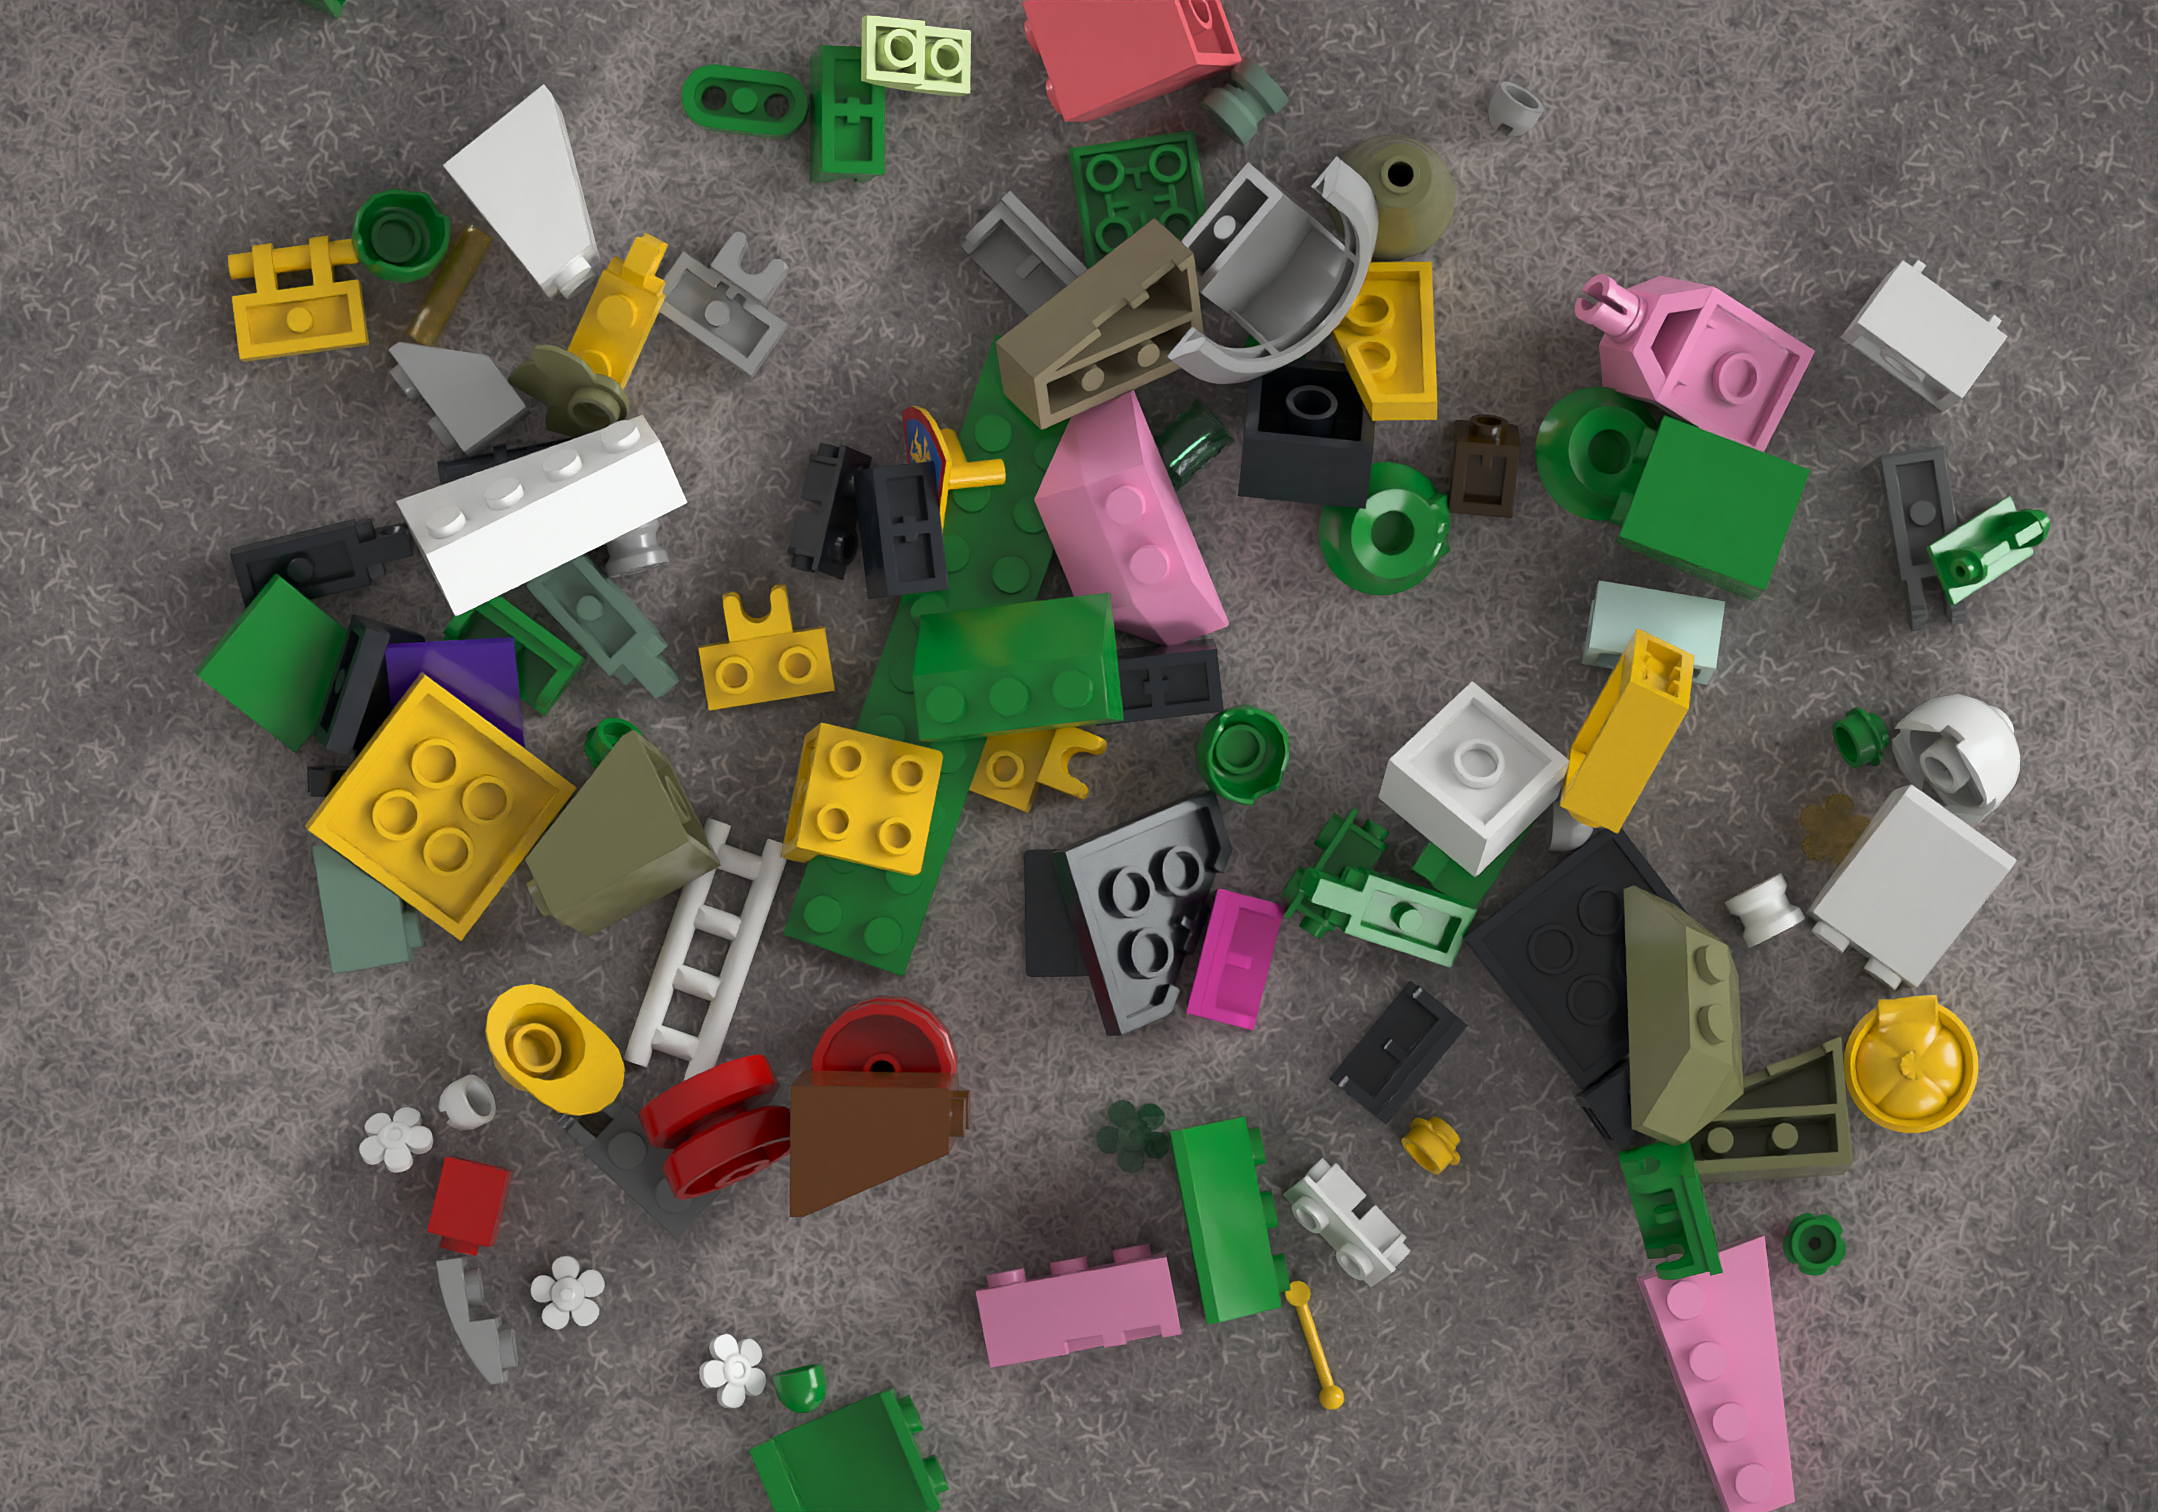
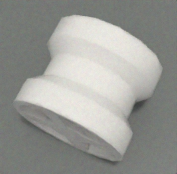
[1724,873,1805,948]

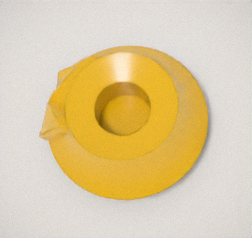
[1843,995,1979,1133]

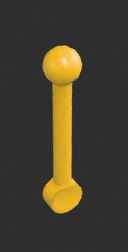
[1285,1281,1344,1410]

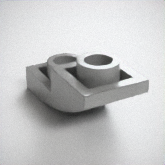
[436,1256,518,1385]

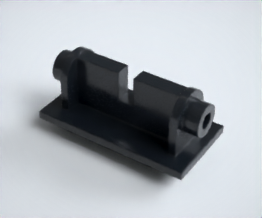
[787,443,872,580]

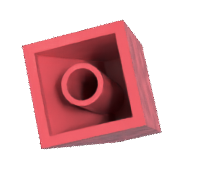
[1022,0,1242,122]

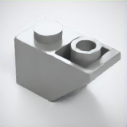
[388,342,531,457]

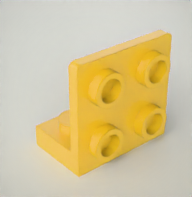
[780,723,943,876]

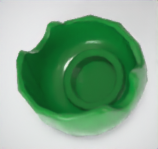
[351,188,451,284]
[1195,704,1290,805]

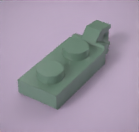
[524,552,682,699]

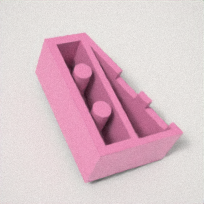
[975,1243,1182,1368]

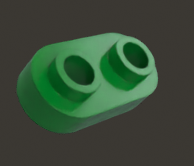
[681,64,809,139]

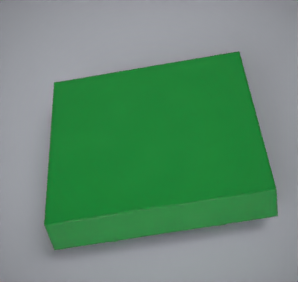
[1069,130,1207,269]
[194,573,347,753]

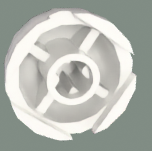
[1892,694,2020,824]

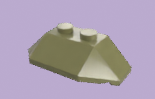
[1624,885,1744,1146]

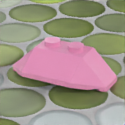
[1034,390,1229,646]

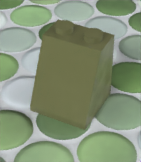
[525,730,721,938]

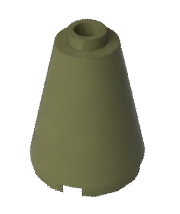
[1329,134,1455,260]

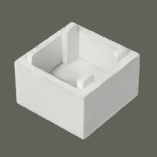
[1841,260,2008,412]
[1378,681,1570,877]

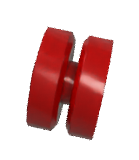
[811,995,958,1073]
[638,1054,791,1200]

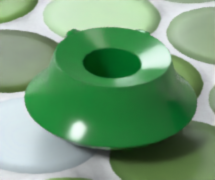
[1535,386,1658,521]
[1319,462,1451,595]

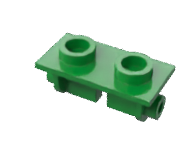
[1926,496,2050,605]
[1279,808,1389,940]

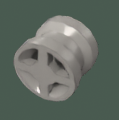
[604,518,670,578]

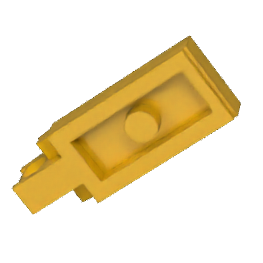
[567,233,668,390]

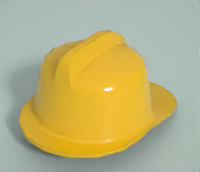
[485,984,625,1116]

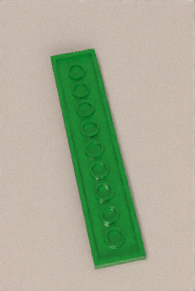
[783,334,1071,977]

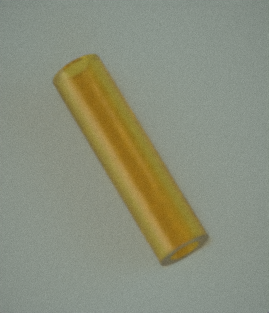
[405,224,494,347]

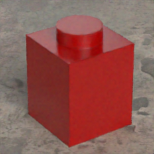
[427,1155,514,1256]

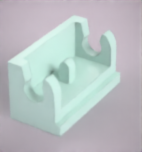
[1582,580,1725,685]

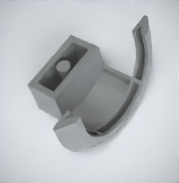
[1167,156,1379,384]

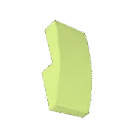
[861,15,971,96]

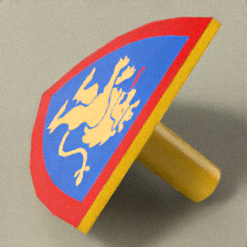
[902,406,1006,533]

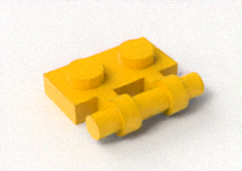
[228,235,369,362]

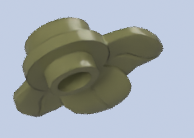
[507,345,630,437]

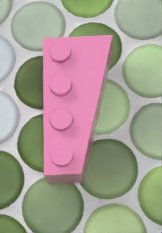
[1636,1233,1795,1512]

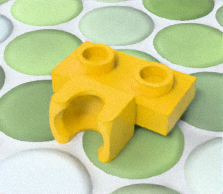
[698,583,835,711]
[969,727,1107,814]

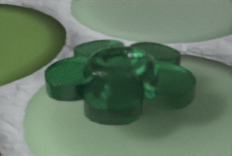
[1096,1099,1170,1173]

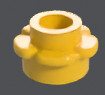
[1401,1116,1460,1175]

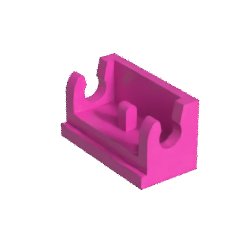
[1185,888,1285,1031]

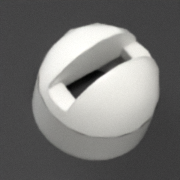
[439,1075,496,1131]

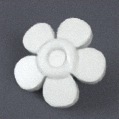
[359,1107,434,1173]
[531,1256,605,1330]
[699,1334,766,1409]

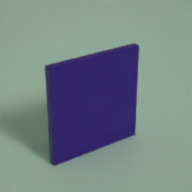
[385,637,525,748]

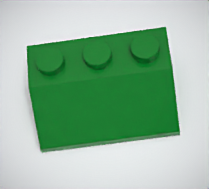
[913,593,1124,743]
[1168,1116,1291,1325]

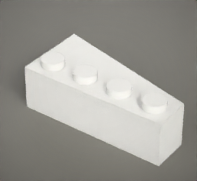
[396,415,687,616]

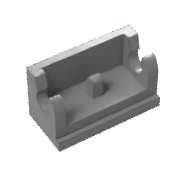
[961,191,1088,316]

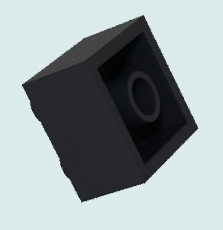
[1238,359,1375,509]

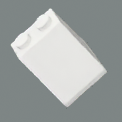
[443,84,600,301]
[1805,784,2017,990]

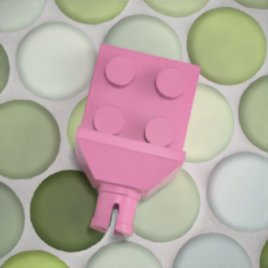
[1575,274,1815,452]

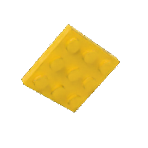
[305,672,577,941]

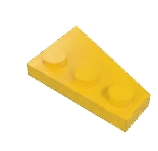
[1330,262,1437,421]

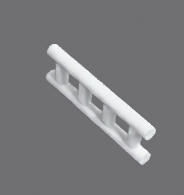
[623,818,787,1080]

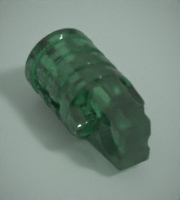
[1153,398,1236,492]

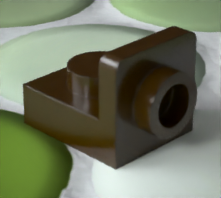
[1448,414,1521,518]

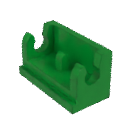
[810,45,885,182]
[443,595,587,717]
[1618,1140,1723,1280]

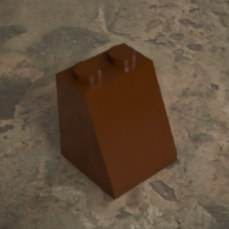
[789,1070,970,1217]

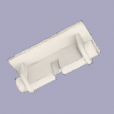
[1283,1158,1411,1287]

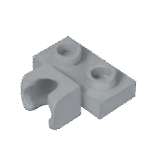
[659,231,789,378]

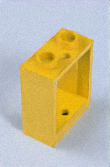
[1560,628,1694,834]

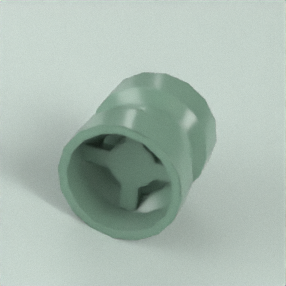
[1200,56,1289,147]

